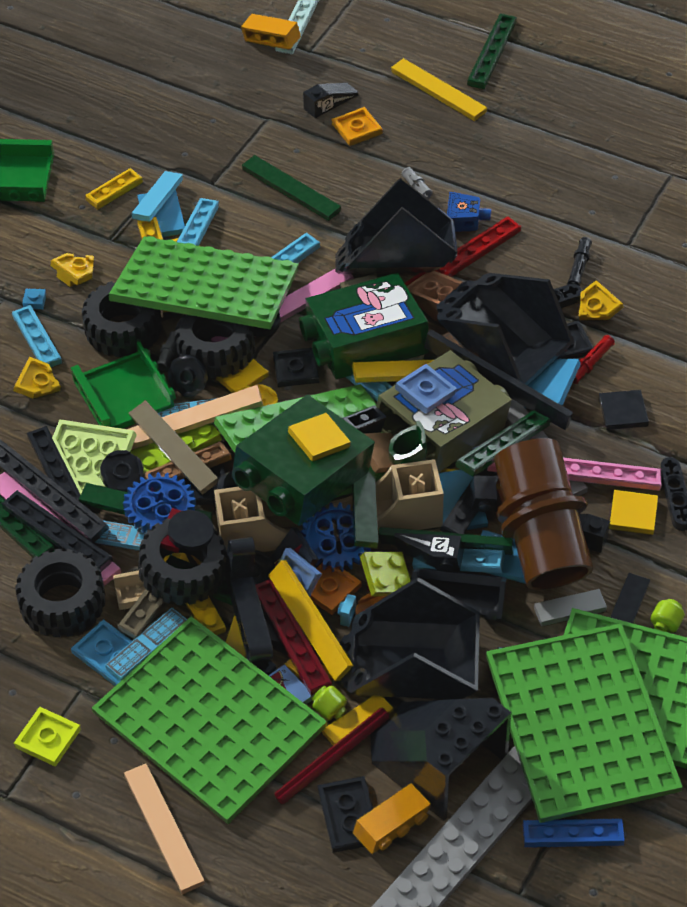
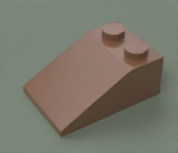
[406,271,463,322]

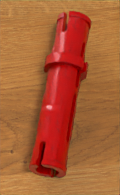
[573,335,615,384]

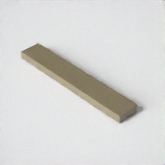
[129,400,219,495]

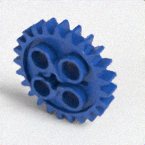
[123,472,196,533]
[300,502,371,572]

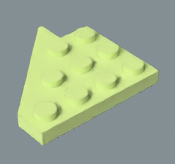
[52,420,137,494]

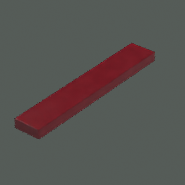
[255,579,332,696]

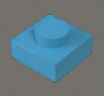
[22,289,46,309]

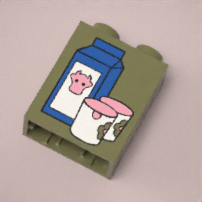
[376,350,512,473]

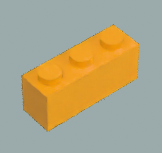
[241,14,301,50]
[353,783,431,854]

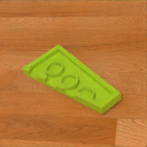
[130,423,222,473]

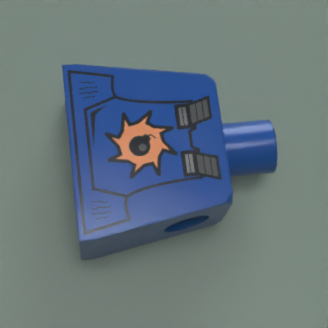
[447,192,491,232]

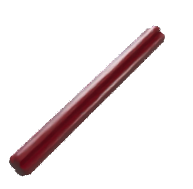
[274,708,390,804]

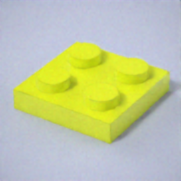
[360,552,411,596]
[14,707,81,767]

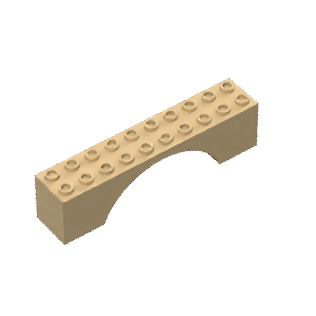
[214,459,444,552]

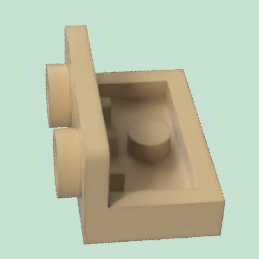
[113,571,146,610]

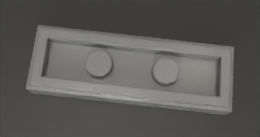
[534,589,607,626]

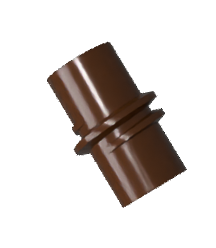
[494,438,593,590]

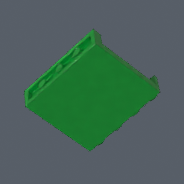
[0,139,54,202]
[70,342,176,429]

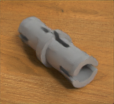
[402,167,432,199]

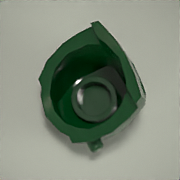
[389,421,427,465]

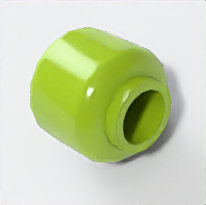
[650,599,685,633]
[312,686,347,721]

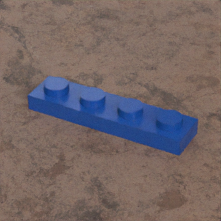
[523,819,625,847]

